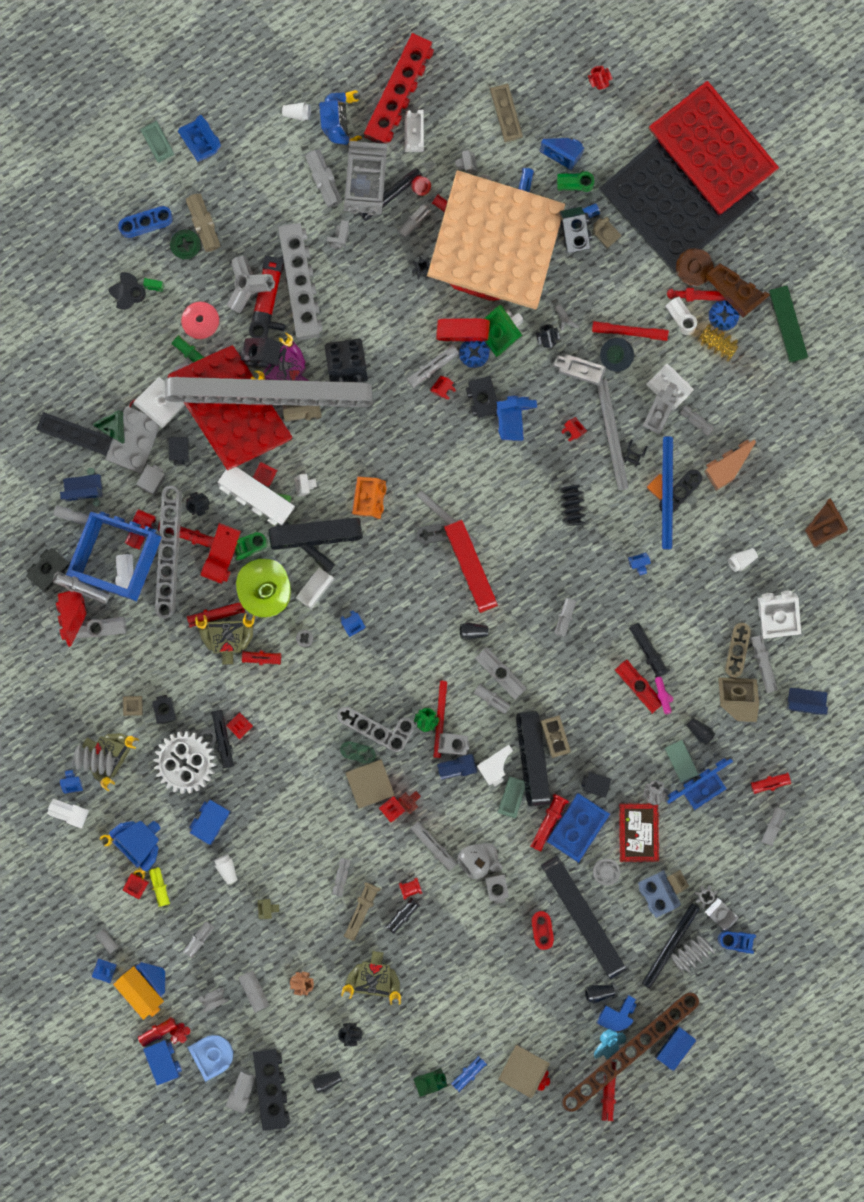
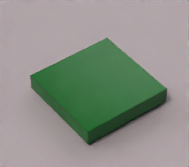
[484,305,523,357]

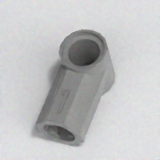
[225,1071,256,1114]

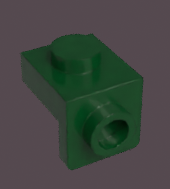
[413,1068,447,1097]

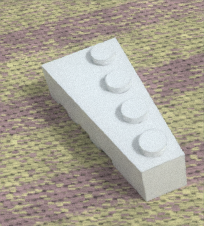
[218,467,295,527]

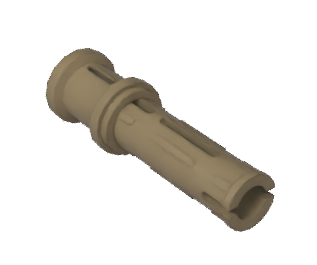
[344,882,381,941]

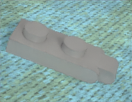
[553,354,606,386]

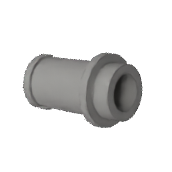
[95,929,119,954]

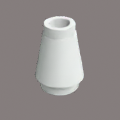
[282,102,311,121]
[728,548,758,572]
[214,854,238,885]

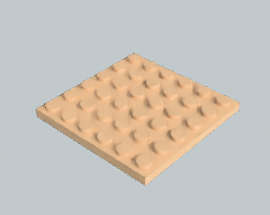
[427,170,565,310]

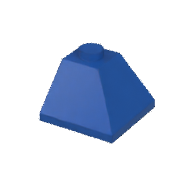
[540,138,584,171]

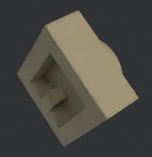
[592,217,622,249]

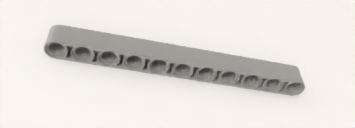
[165,377,373,407]

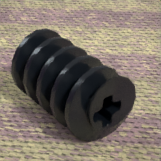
[560,485,586,526]

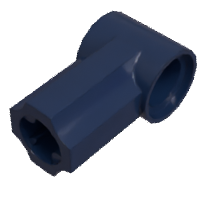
[437,754,478,780]

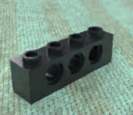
[253,1048,290,1131]

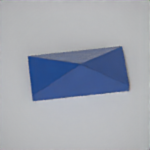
[135,962,165,997]

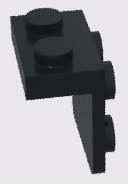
[324,338,368,383]

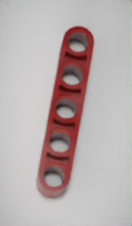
[444,519,498,613]

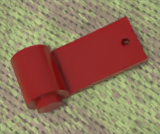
[200,523,241,584]

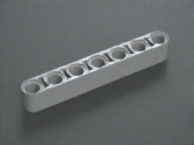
[155,486,182,618]

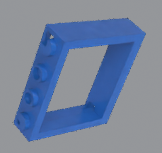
[66,512,162,602]

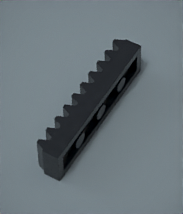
[36,412,113,456]

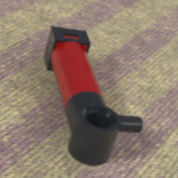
[249,255,286,338]

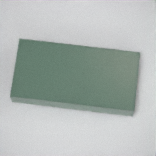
[140,121,175,163]
[664,740,699,783]
[497,776,526,819]

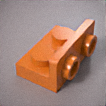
[352,477,387,519]

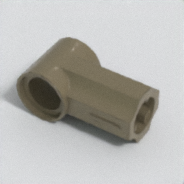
[282,405,322,422]

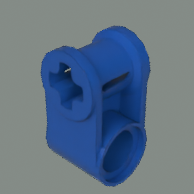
[717,931,756,954]

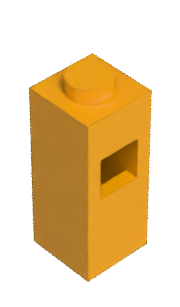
[113,966,164,1020]

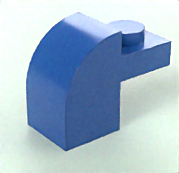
[596,995,637,1031]

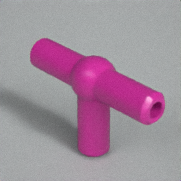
[655,677,673,715]

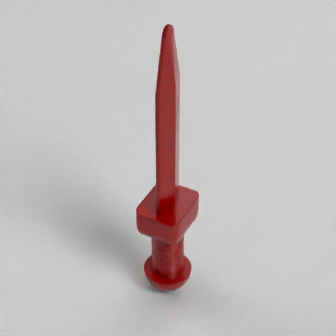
[667,288,727,302]

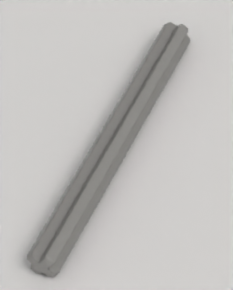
[597,379,628,490]

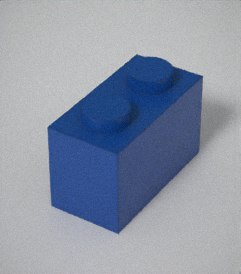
[189,800,231,845]
[143,1039,182,1086]

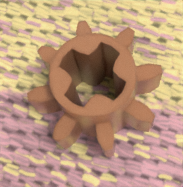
[290,971,314,996]

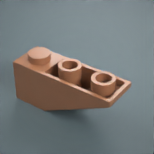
[704,439,756,491]

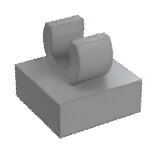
[455,150,478,173]

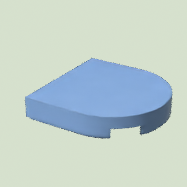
[187,1035,233,1082]

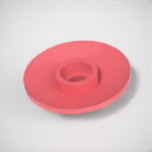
[181,302,219,339]

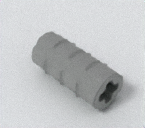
[238,970,270,1012]

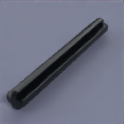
[642,903,700,989]

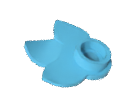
[594,1029,626,1059]

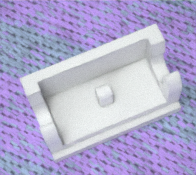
[405,110,424,152]

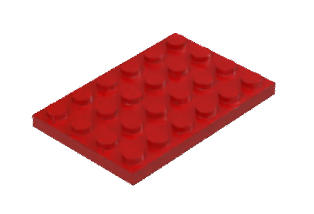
[648,81,779,215]
[168,345,292,471]

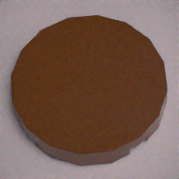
[676,248,714,287]

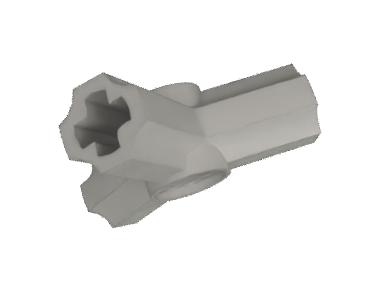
[227,256,275,313]

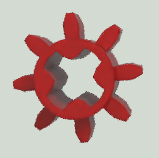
[588,66,613,90]

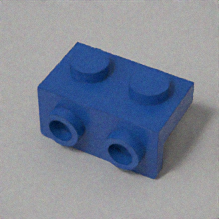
[178,115,221,162]

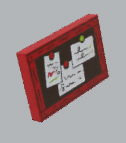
[619,804,659,862]

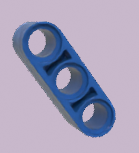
[118,206,173,238]

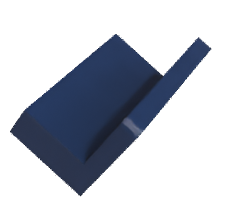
[60,474,103,501]
[787,687,828,715]

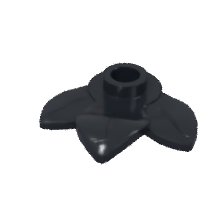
[108,272,146,310]

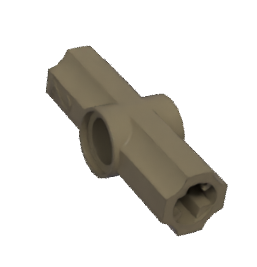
[186,193,221,252]

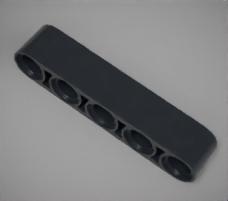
[268,518,363,550]
[516,711,550,807]

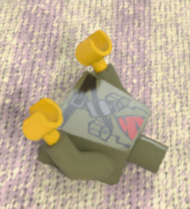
[195,614,256,665]
[82,733,139,791]
[341,951,401,1005]

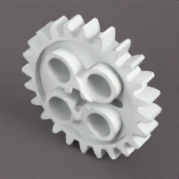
[153,731,217,794]

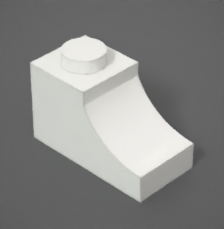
[476,745,513,786]

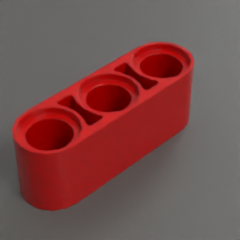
[436,318,490,341]

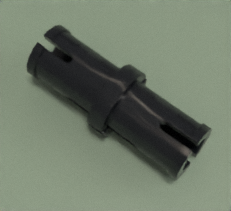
[385,897,420,934]

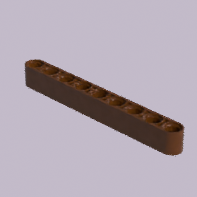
[561,992,699,1112]

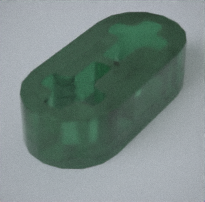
[340,741,376,764]

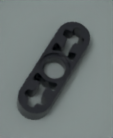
[658,469,702,513]

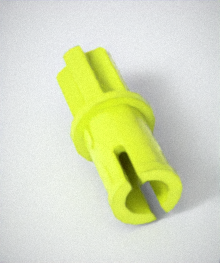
[149,867,170,907]

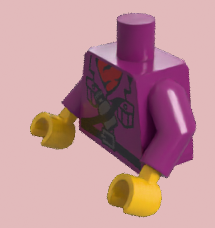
[251,333,309,381]

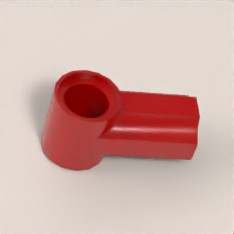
[124,509,156,550]

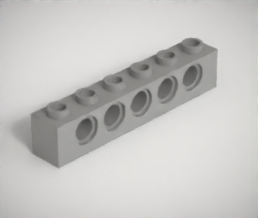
[278,223,323,341]

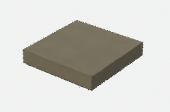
[346,759,395,809]
[498,1045,550,1098]

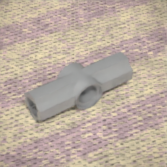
[305,149,342,208]
[75,617,127,639]
[475,647,527,700]

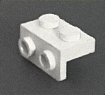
[646,364,694,411]

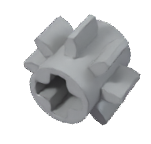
[643,781,668,805]
[694,885,718,909]

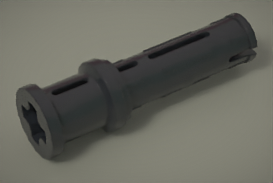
[629,622,671,678]

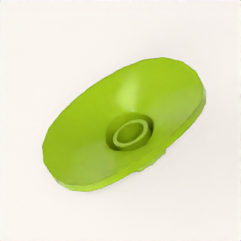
[236,559,291,617]

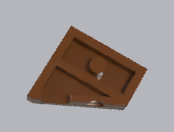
[805,498,848,548]

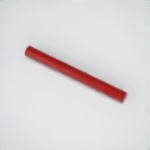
[433,681,447,758]

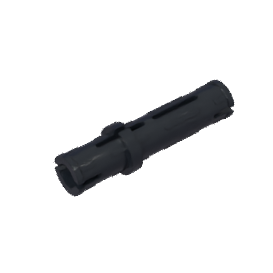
[211,710,235,769]

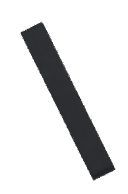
[541,855,627,980]

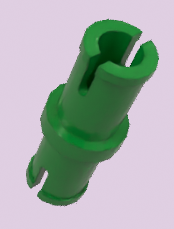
[171,335,204,363]

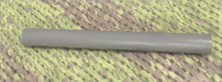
[417,490,478,546]

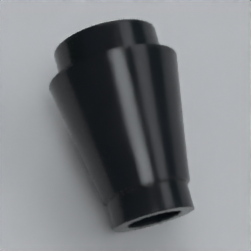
[460,622,488,641]
[687,718,716,745]
[585,985,615,1004]
[312,1071,342,1094]

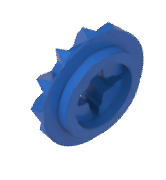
[709,300,739,331]
[459,341,489,368]

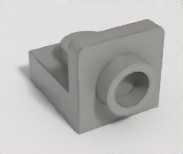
[326,220,350,249]
[705,898,739,931]

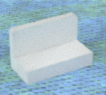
[296,568,334,609]

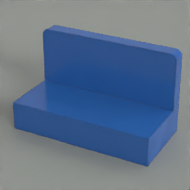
[655,1026,696,1071]

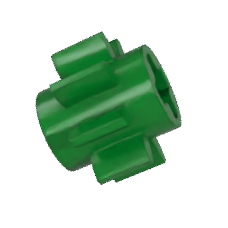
[414,708,439,732]

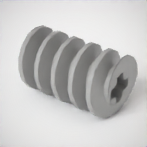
[72,745,115,776]
[671,936,716,976]

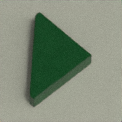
[93,410,125,444]

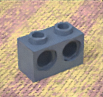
[638,870,681,918]

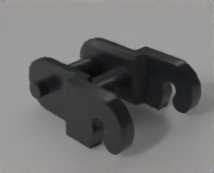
[623,439,648,467]

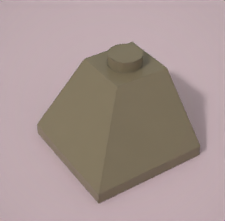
[718,677,759,722]

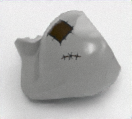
[457,843,503,879]

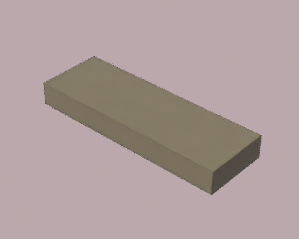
[490,83,523,143]

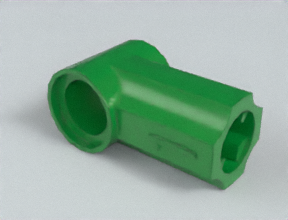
[557,171,594,192]

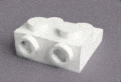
[758,591,801,639]

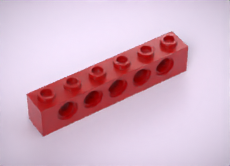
[364,33,434,144]

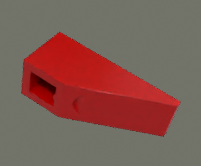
[56,591,87,647]

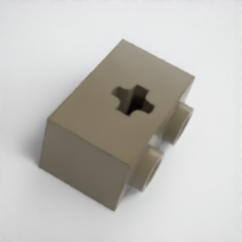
[540,715,571,759]

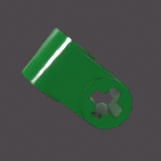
[235,532,268,561]

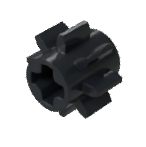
[412,256,430,280]
[536,324,560,348]
[186,492,209,516]
[338,1023,363,1047]

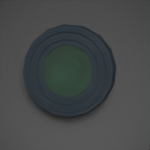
[600,337,634,372]

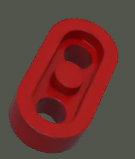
[531,911,554,950]

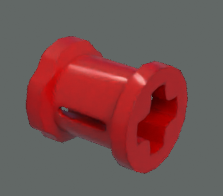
[399,877,423,900]

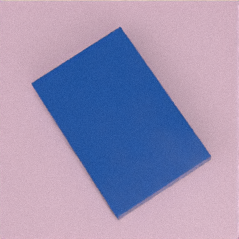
[546,793,610,863]

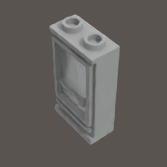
[344,141,387,215]

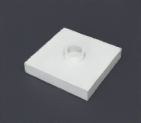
[134,377,185,428]

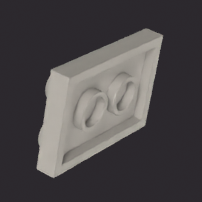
[105,406,160,474]

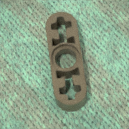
[725,623,751,678]

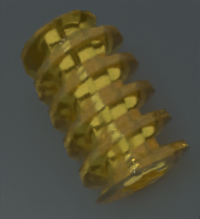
[698,323,739,362]

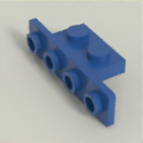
[665,758,733,810]

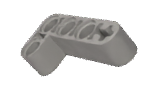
[337,707,415,753]

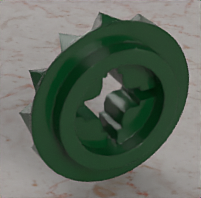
[170,229,201,260]

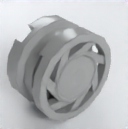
[592,858,620,886]
[198,987,229,1012]

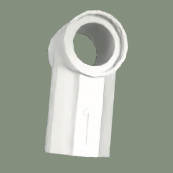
[665,297,697,335]
[116,554,134,589]
[47,799,89,828]

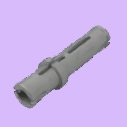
[406,345,459,389]
[53,571,110,604]
[750,635,778,693]
[410,821,458,871]

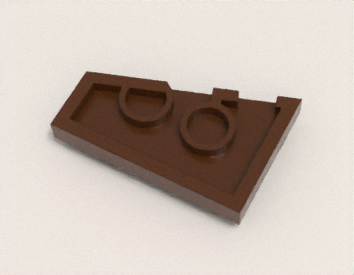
[705,263,770,318]

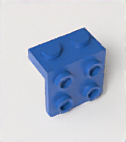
[497,396,537,441]

